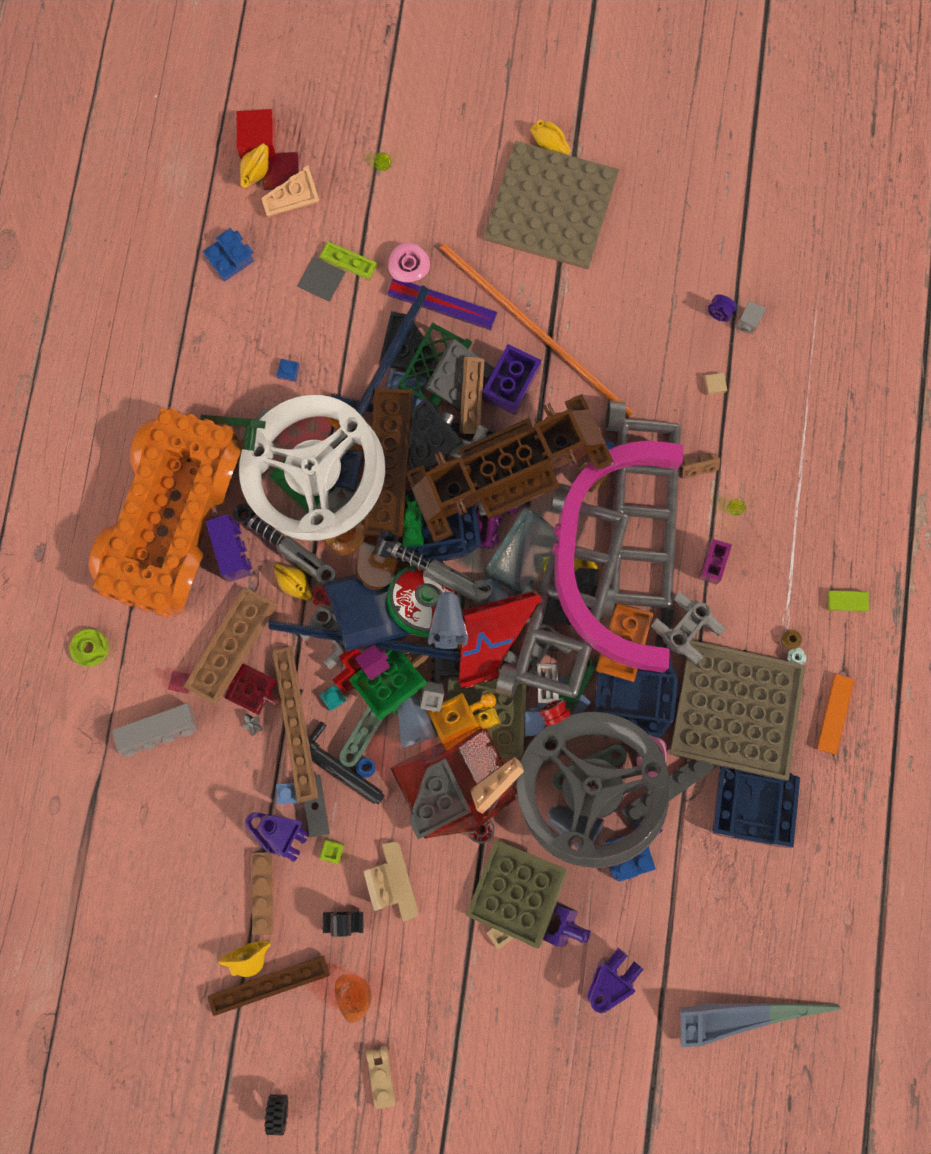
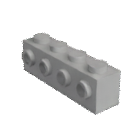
[112,703,198,757]

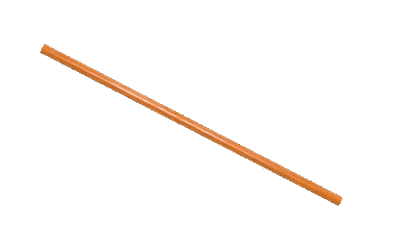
[440,244,634,417]

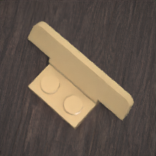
[363,842,418,922]

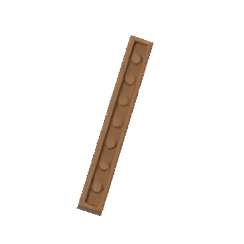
[272,646,318,803]

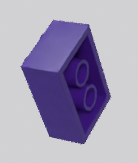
[482,344,541,415]
[206,514,253,582]

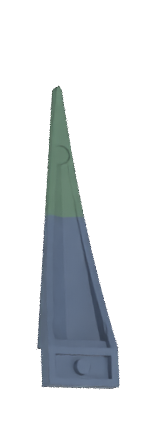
[680,1003,841,1047]

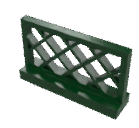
[398,322,472,409]

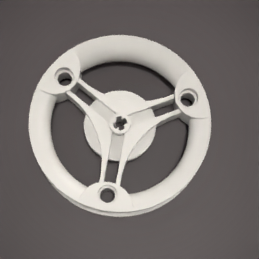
[239,395,385,541]

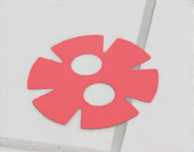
[277,417,331,449]

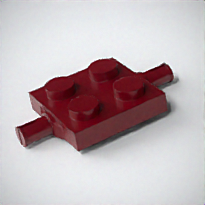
[225,663,280,715]

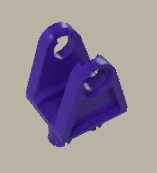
[245,812,309,862]
[543,903,591,947]
[587,948,644,1013]

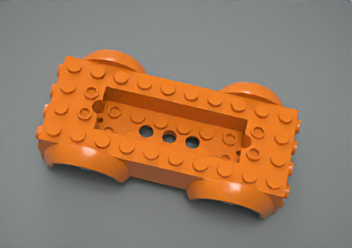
[89,407,243,618]

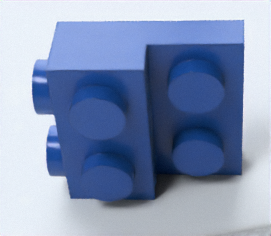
[202,228,254,282]
[605,834,656,882]

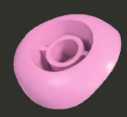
[388,243,430,282]

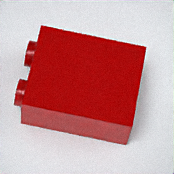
[236,109,276,159]

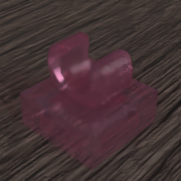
[168,671,191,694]

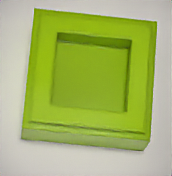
[320,839,345,864]

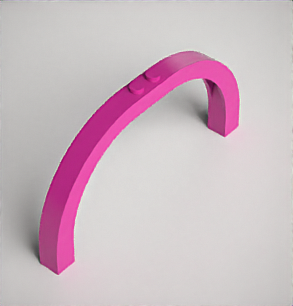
[552,441,684,673]

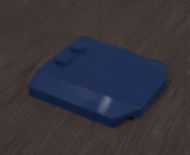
[405,487,481,562]
[324,572,411,652]
[594,659,678,738]
[712,766,800,848]

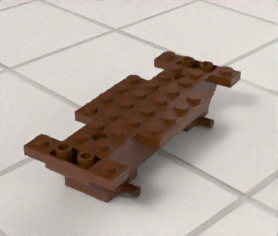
[406,394,614,543]

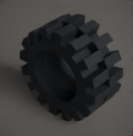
[265,1094,288,1136]

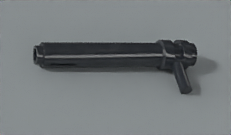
[308,721,385,805]

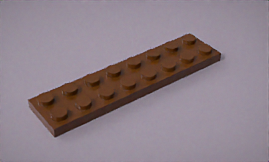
[364,388,413,538]

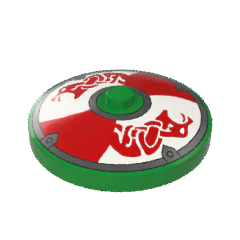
[387,565,465,637]

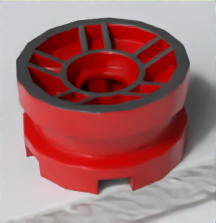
[539,699,570,726]
[467,815,495,844]

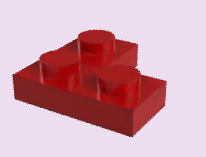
[332,649,362,694]

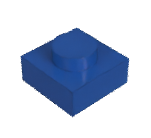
[276,359,300,382]

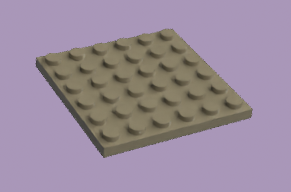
[484,140,619,270]
[669,640,806,781]

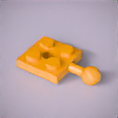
[427,693,496,744]

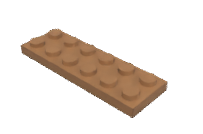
[183,587,277,705]

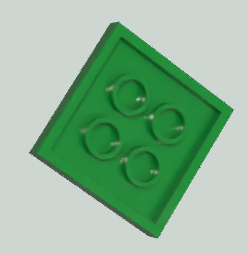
[348,649,427,721]

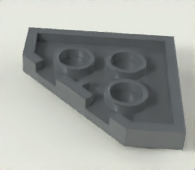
[409,757,471,839]

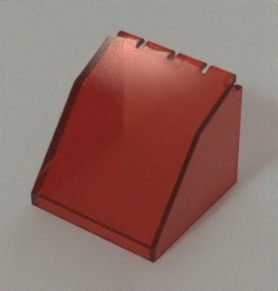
[390,726,517,839]

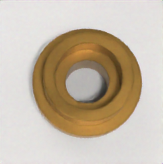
[782,630,802,649]

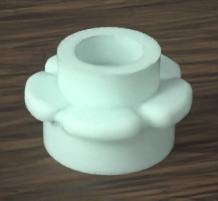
[787,648,807,664]

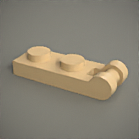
[366,1046,396,1110]

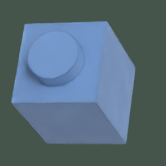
[525,708,545,736]
[276,783,298,804]

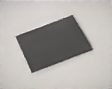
[297,257,346,302]

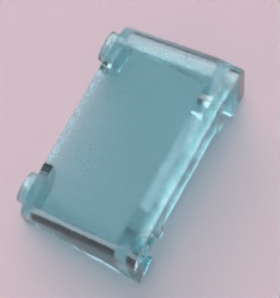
[485,507,556,595]

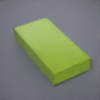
[828,591,869,612]

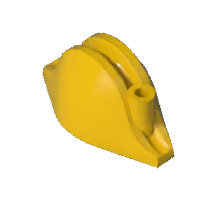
[530,120,571,155]
[240,144,268,189]
[273,563,313,601]
[218,940,270,977]

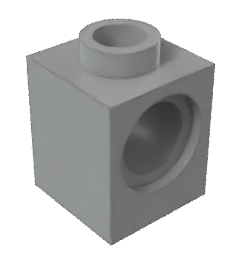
[736,301,766,334]
[420,682,444,712]

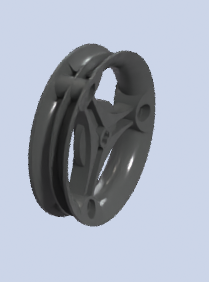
[517,712,669,868]

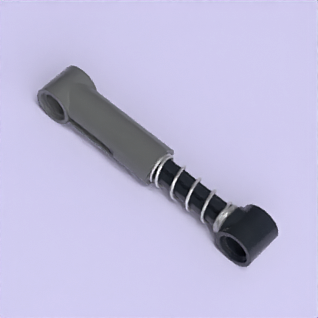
[233,504,337,586]
[374,530,493,607]

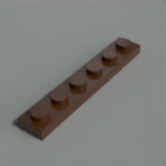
[207,955,330,1016]

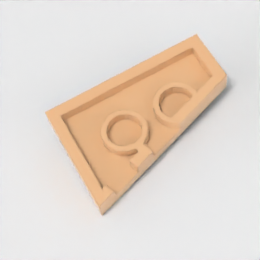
[262,165,319,217]
[470,757,524,814]

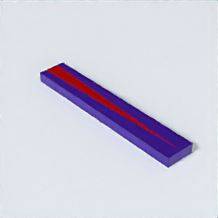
[387,278,497,330]

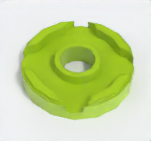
[69,628,109,667]

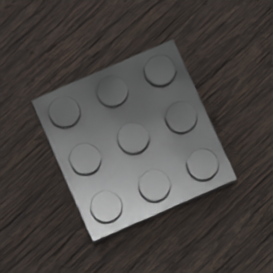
[425,339,495,412]

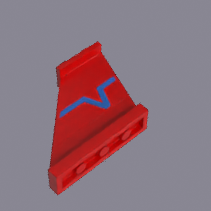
[457,590,542,688]

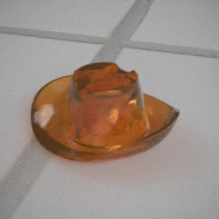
[325,519,366,555]
[335,974,372,1023]

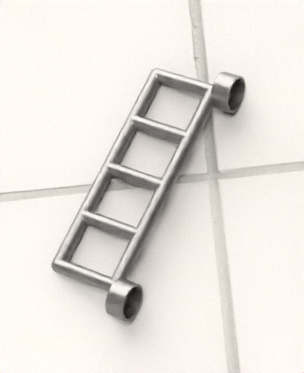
[601,400,681,618]
[496,483,629,698]

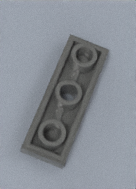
[304,775,330,838]

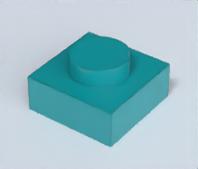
[320,685,347,711]

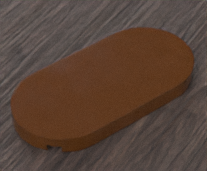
[356,527,396,590]

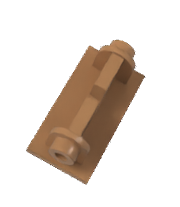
[680,453,720,479]

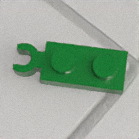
[403,495,423,547]

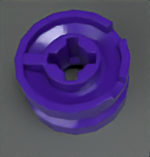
[707,294,737,322]

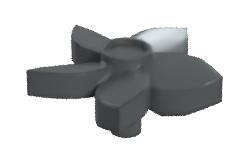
[242,714,263,736]

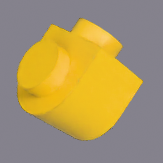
[474,707,501,731]

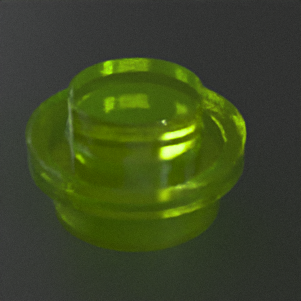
[374,152,392,171]
[727,499,746,516]

